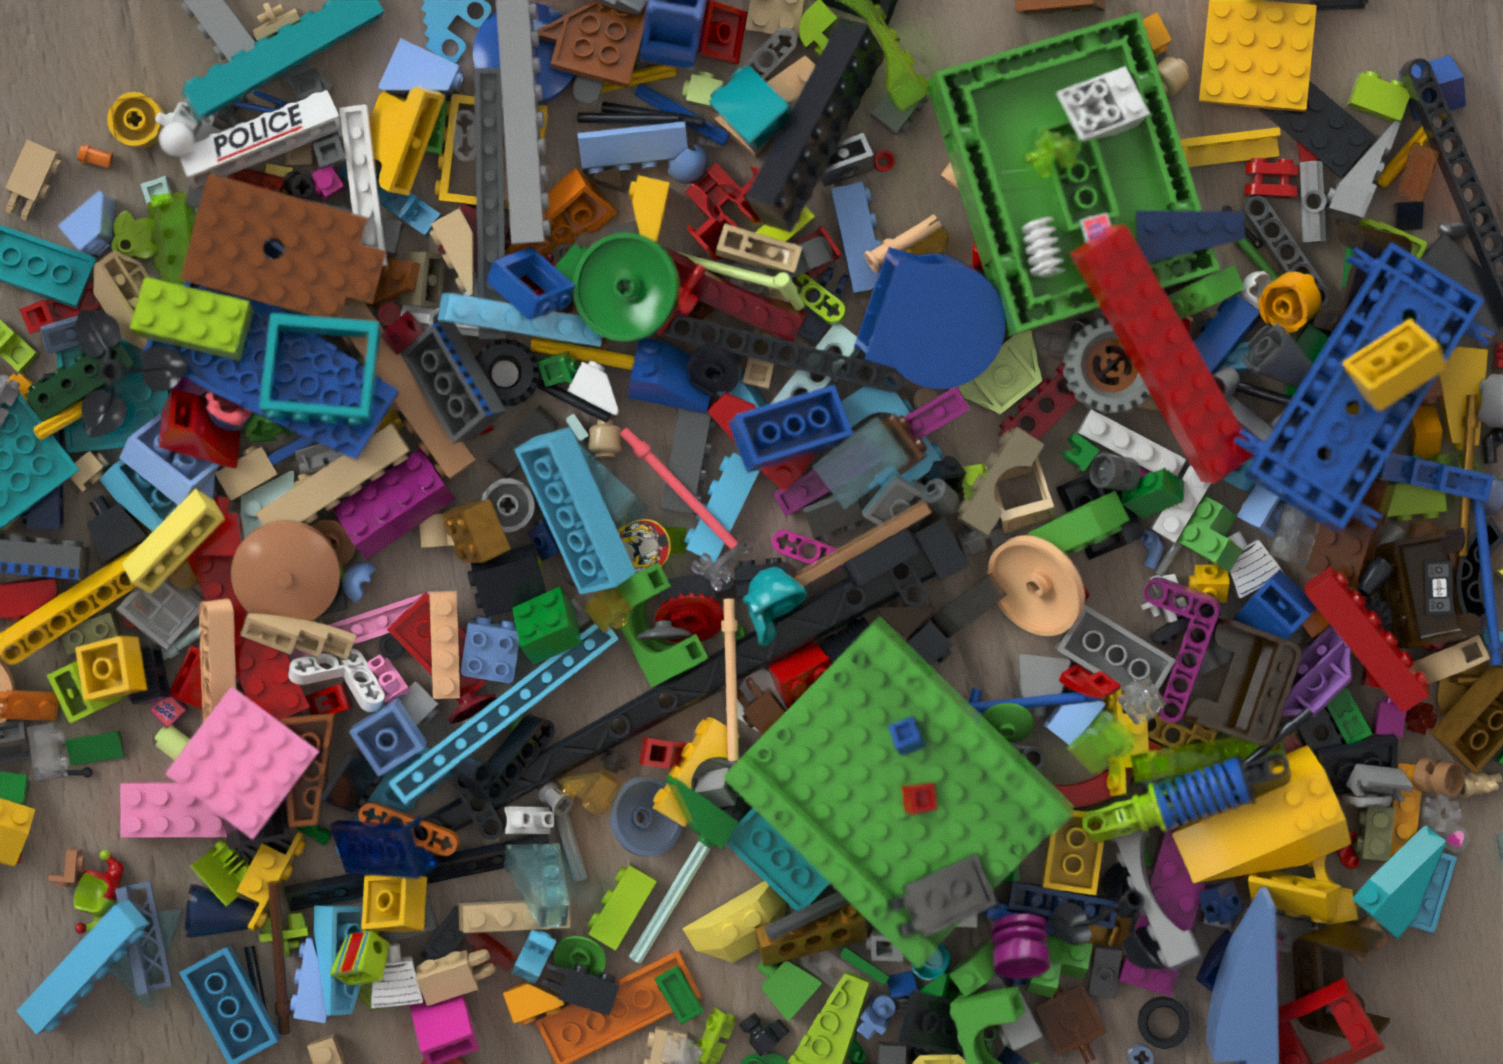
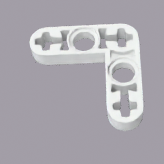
[288,648,385,712]

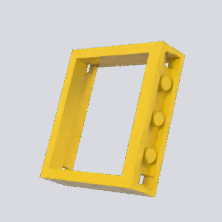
[435,94,549,211]

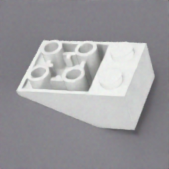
[1057,67,1149,141]

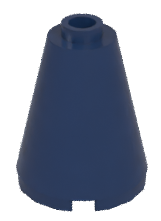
[185,884,257,938]

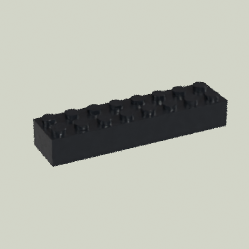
[745,18,885,232]

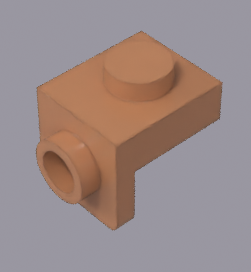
[48,848,85,887]

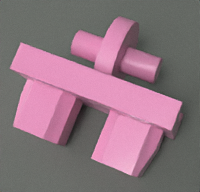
[367,655,410,704]

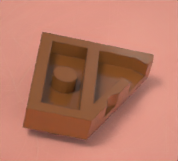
[366,257,420,308]

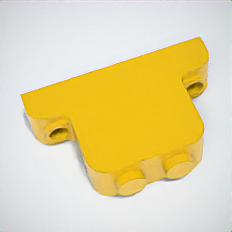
[370,87,445,196]

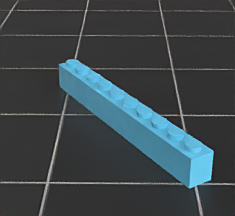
[388,618,619,805]

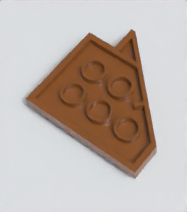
[536,0,649,89]

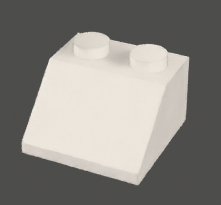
[568,360,620,417]

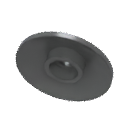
[637,621,691,640]

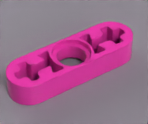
[772,530,844,572]

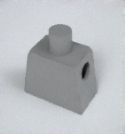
[1017,653,1070,716]

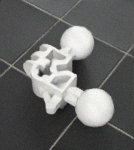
[155,102,233,157]

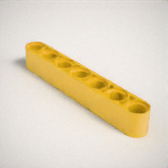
[0,544,141,665]

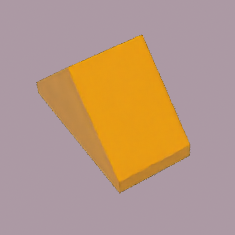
[1409,405,1443,460]

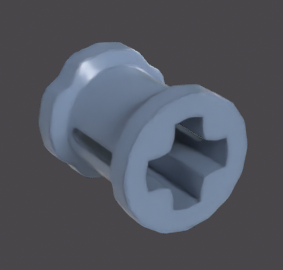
[1127,1043,1154,1064]

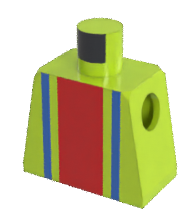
[330,930,389,986]

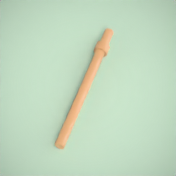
[722,599,739,761]

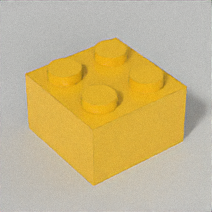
[75,636,147,701]

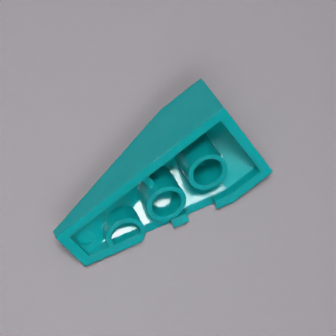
[1352,825,1447,940]

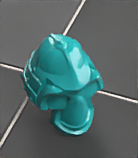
[742,567,807,646]

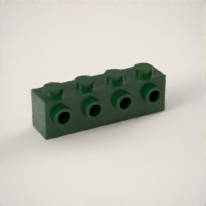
[25,341,136,422]

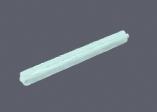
[629,841,710,963]

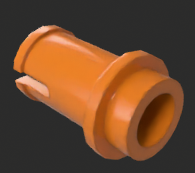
[77,144,113,170]

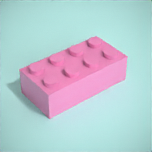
[120,781,226,837]

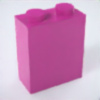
[409,994,480,1064]

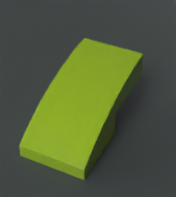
[0,319,40,374]

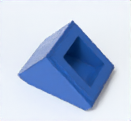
[888,716,926,756]
[887,971,917,999]

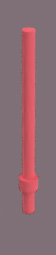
[620,427,739,550]

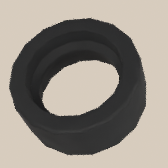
[1137,996,1190,1049]

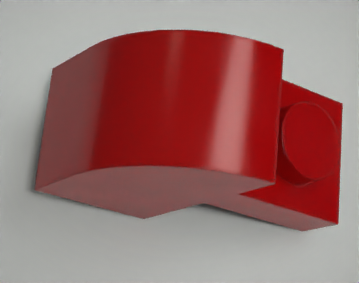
[639,736,687,769]

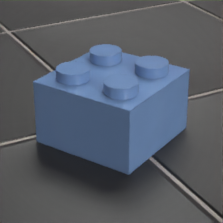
[349,698,427,777]

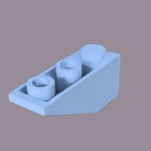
[290,936,329,1023]

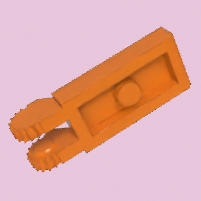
[0,690,59,721]

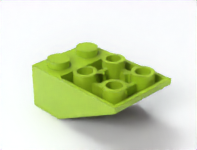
[47,661,128,723]

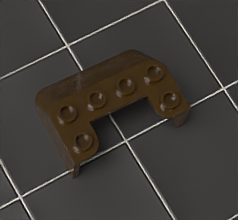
[1183,618,1301,745]

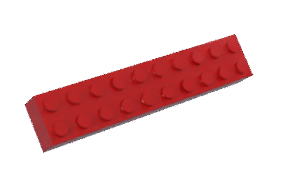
[1070,225,1254,484]

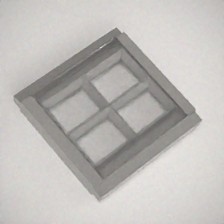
[116,574,205,651]

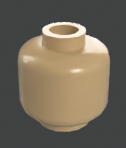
[1157,57,1189,97]
[588,420,623,459]

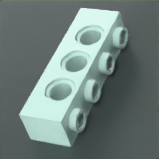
[770,324,861,404]

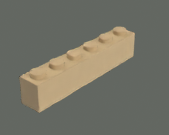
[256,423,410,524]

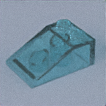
[812,417,909,509]

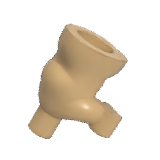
[1459,765,1502,799]

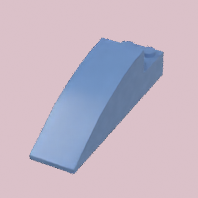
[1206,887,1279,1064]

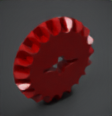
[655,592,724,643]

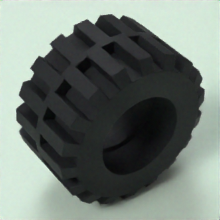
[475,339,540,407]

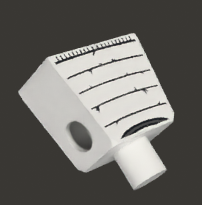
[1227,531,1284,598]
[371,943,423,1008]

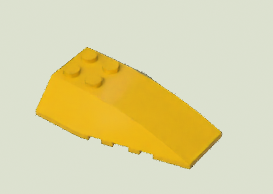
[1172,745,1351,883]

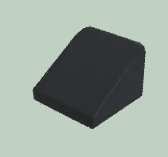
[1394,201,1424,230]

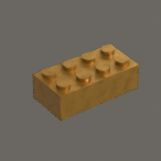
[1430,654,1503,775]

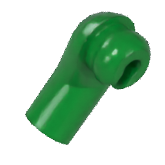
[847,1026,866,1064]

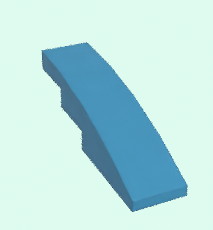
[338,162,444,238]

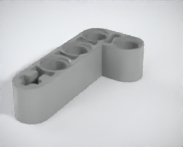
[1212,367,1273,458]

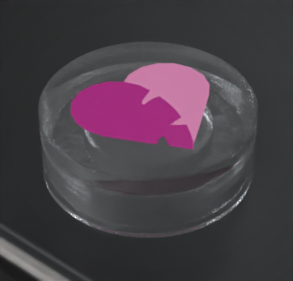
[1441,825,1470,852]

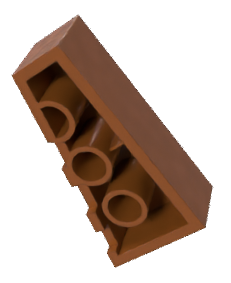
[279,713,337,827]

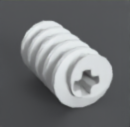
[1021,217,1065,277]

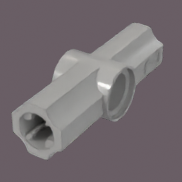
[1298,161,1326,243]

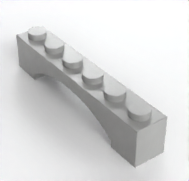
[1111,816,1203,971]

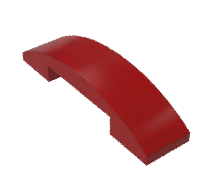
[19,282,103,334]

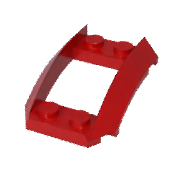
[1277,977,1385,1064]

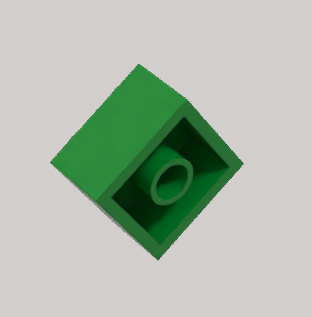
[512,587,582,665]

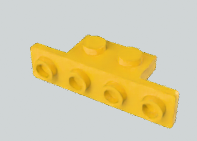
[1103,688,1150,796]
[237,832,306,933]

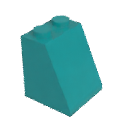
[709,65,791,153]

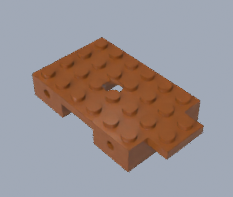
[180,173,387,319]

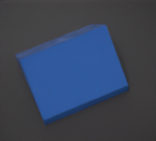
[1399,55,1466,122]

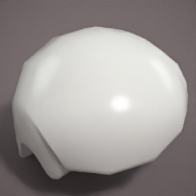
[1241,271,1273,310]

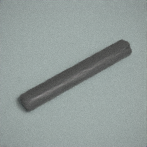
[765,891,850,940]

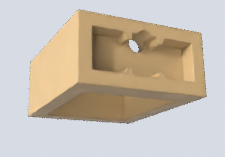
[985,457,1055,533]

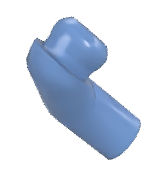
[1141,530,1164,570]

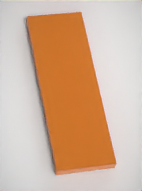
[535,949,702,1064]

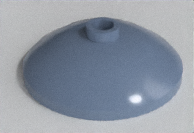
[610,776,683,857]

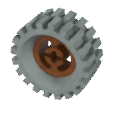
[1063,319,1151,413]

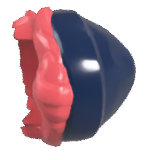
[205,392,253,431]

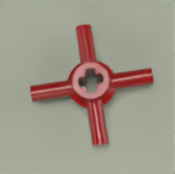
[655,263,707,336]

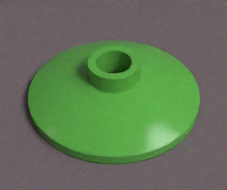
[982,703,1034,743]
[553,936,606,975]

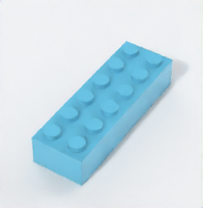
[514,427,636,594]

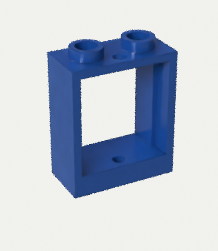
[487,247,575,321]

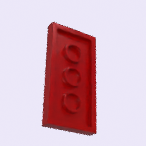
[387,592,488,705]

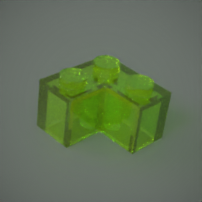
[1066,711,1137,774]

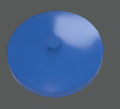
[473,3,576,104]

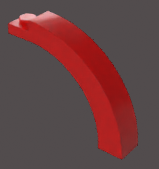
[1052,740,1161,808]

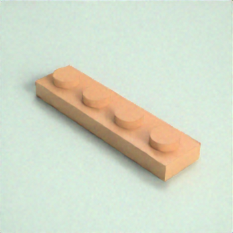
[430,591,460,699]

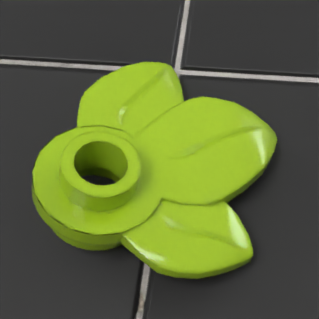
[111,210,159,260]

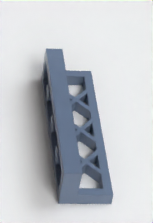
[115,880,173,995]

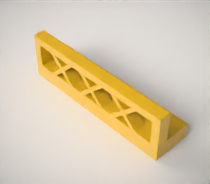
[1180,127,1281,168]

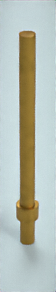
[1457,395,1479,556]

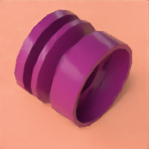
[991,914,1050,979]

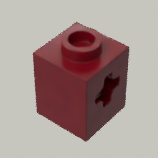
[381,311,426,355]

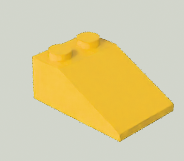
[628,175,670,243]

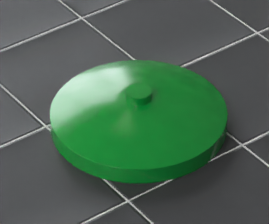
[573,232,679,342]

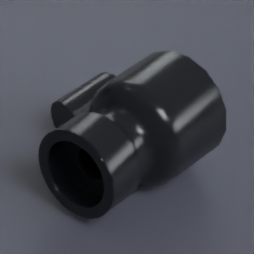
[738,1012,790,1056]

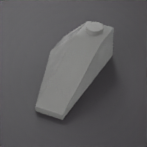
[1325,120,1401,223]

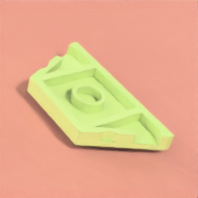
[948,330,1042,414]

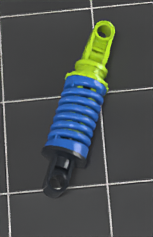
[1082,754,1292,843]

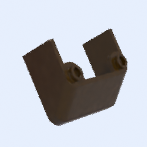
[1292,923,1390,1039]

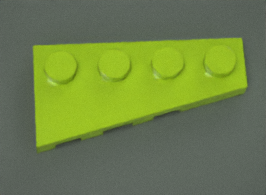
[788,971,872,1064]

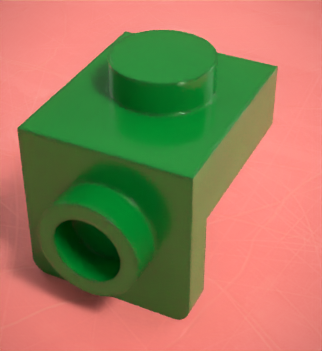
[537,351,579,387]

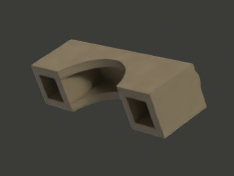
[956,427,1044,536]

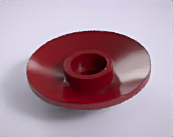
[448,692,497,724]

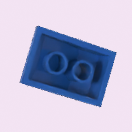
[628,338,715,413]

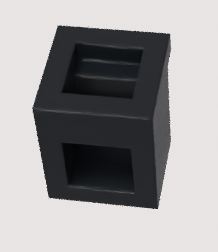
[922,456,966,494]

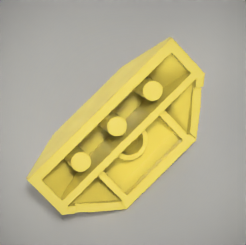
[683,881,787,963]

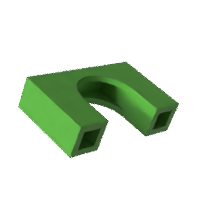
[602,563,708,687]
[950,986,1040,1064]

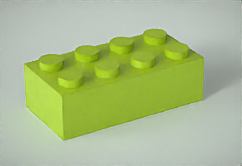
[130,277,254,361]

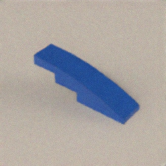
[1378,452,1494,502]

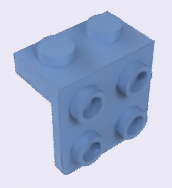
[461,615,519,683]

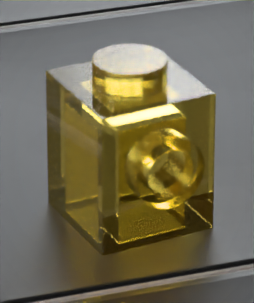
[583,587,633,633]

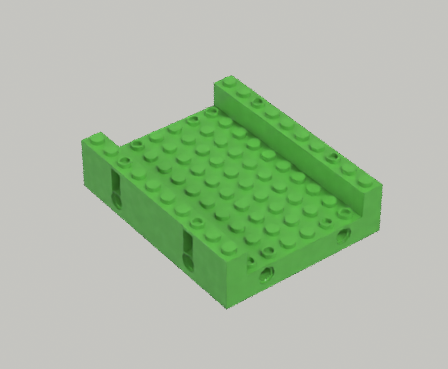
[925,12,1220,338]
[723,616,1074,968]

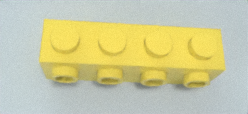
[122,489,224,594]

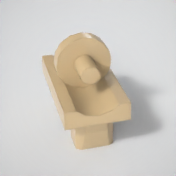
[253,2,300,41]

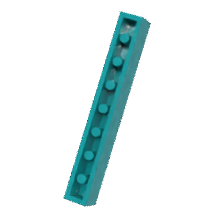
[182,0,384,122]

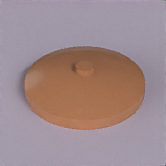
[231,520,340,621]

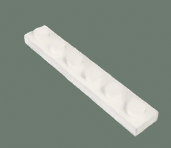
[340,104,388,266]

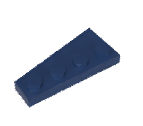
[1136,211,1245,263]

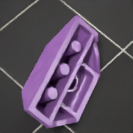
[1282,625,1352,717]

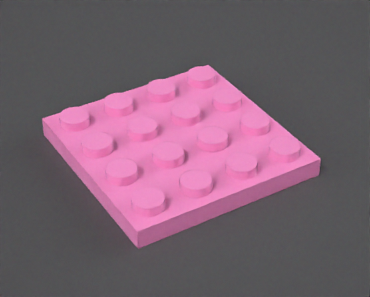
[165,686,319,839]

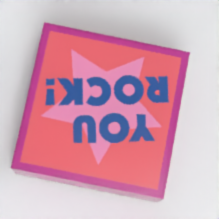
[149,696,187,728]

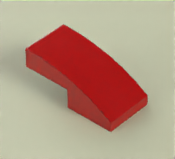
[1059,664,1121,698]

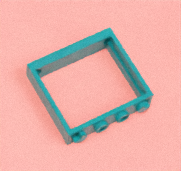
[259,313,382,426]

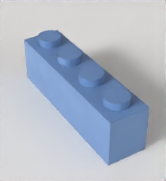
[830,181,882,295]

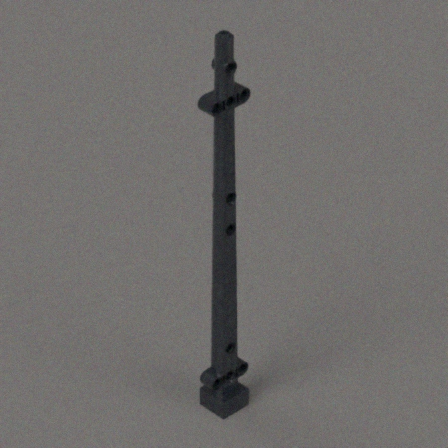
[384,518,969,862]

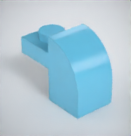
[511,929,556,984]

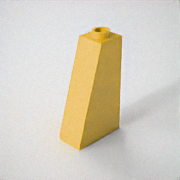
[1438,347,1488,450]

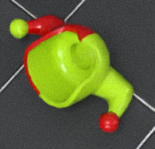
[73,849,124,934]

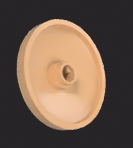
[987,536,1085,636]

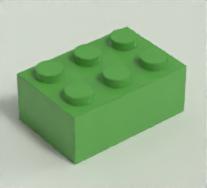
[1028,491,1129,556]

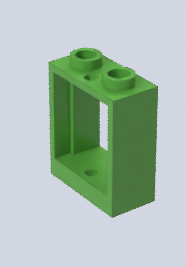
[1167,265,1245,320]

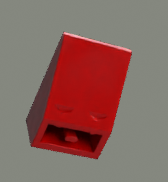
[158,388,240,469]

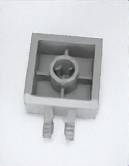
[986,974,1042,1051]

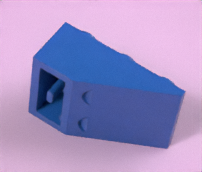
[1232,570,1317,640]

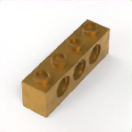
[755,903,867,967]

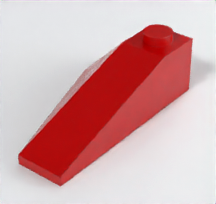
[707,392,818,491]

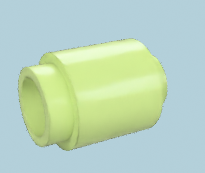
[154,725,191,761]

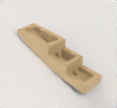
[240,614,357,660]

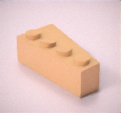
[714,56,815,157]

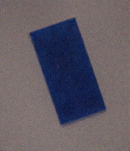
[330,816,438,879]

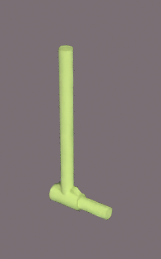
[676,251,804,310]

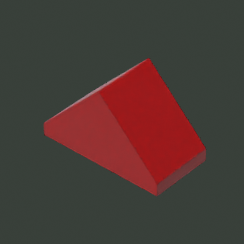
[306,682,353,715]

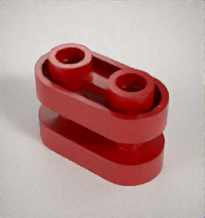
[1244,158,1299,199]

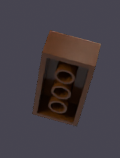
[1306,478,1396,588]

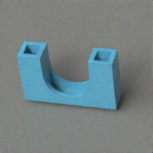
[841,375,944,488]

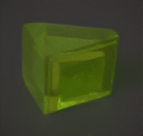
[663,526,687,554]

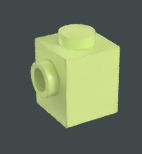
[682,71,723,109]

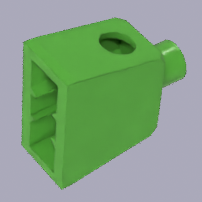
[756,960,822,1021]

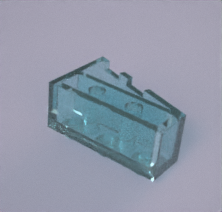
[504,843,570,927]

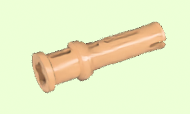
[864,214,942,273]

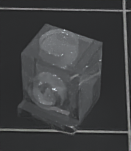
[660,1032,702,1064]

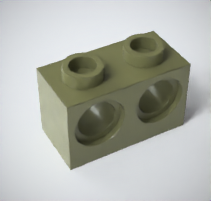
[61,612,123,655]

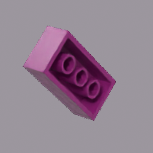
[332,448,456,559]

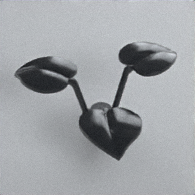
[76,309,188,437]
[1048,862,1166,970]

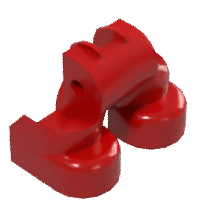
[684,163,762,261]

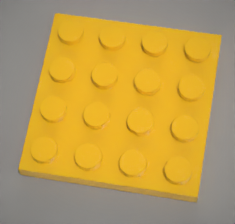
[1199,0,1317,112]

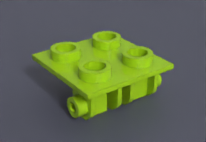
[190,839,249,906]

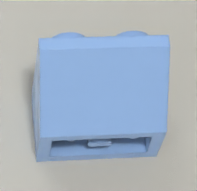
[1042,700,1105,747]

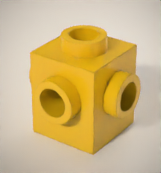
[1188,565,1229,603]

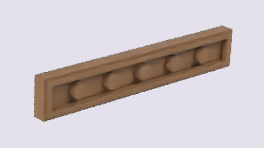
[791,499,932,586]

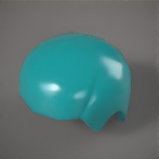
[911,942,951,981]

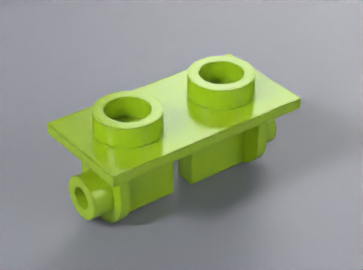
[694,1007,736,1064]

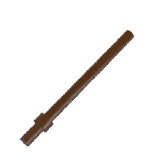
[268,881,291,1035]

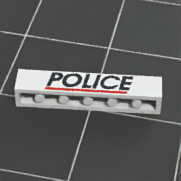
[179,90,342,189]

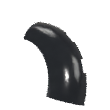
[1456,517,1503,621]

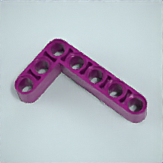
[1143,577,1221,723]

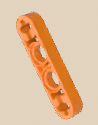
[358,801,460,856]

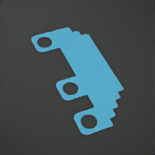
[421,0,492,63]

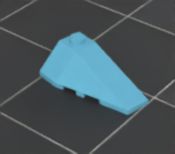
[99,460,179,532]
[314,905,363,1015]

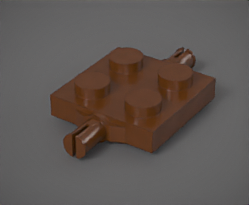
[1035,983,1107,1064]

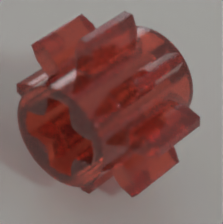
[1405,702,1438,735]

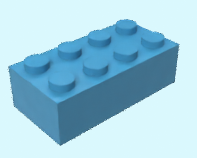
[179,944,282,1064]

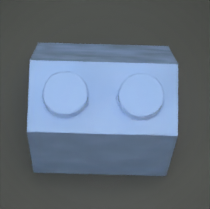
[378,38,465,97]

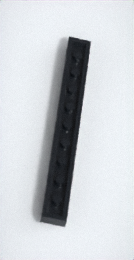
[284,834,553,912]

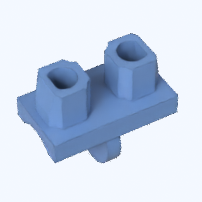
[857,995,896,1040]

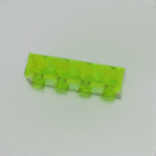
[148,192,192,286]

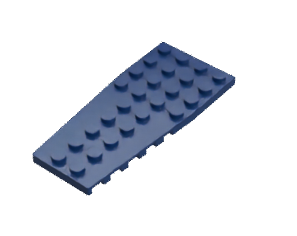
[142,281,399,460]

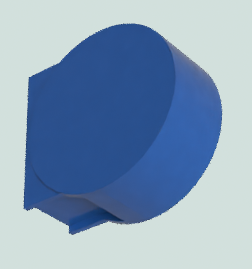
[640,0,707,71]
[853,247,1006,389]

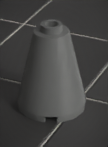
[1244,323,1313,389]

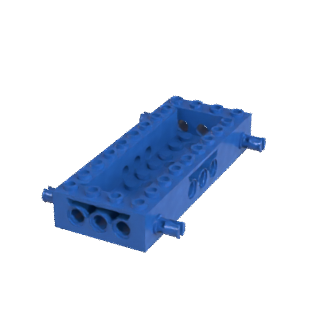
[1233,242,1495,533]

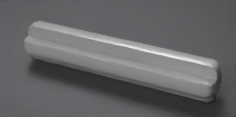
[553,811,588,882]

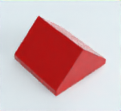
[698,0,748,64]

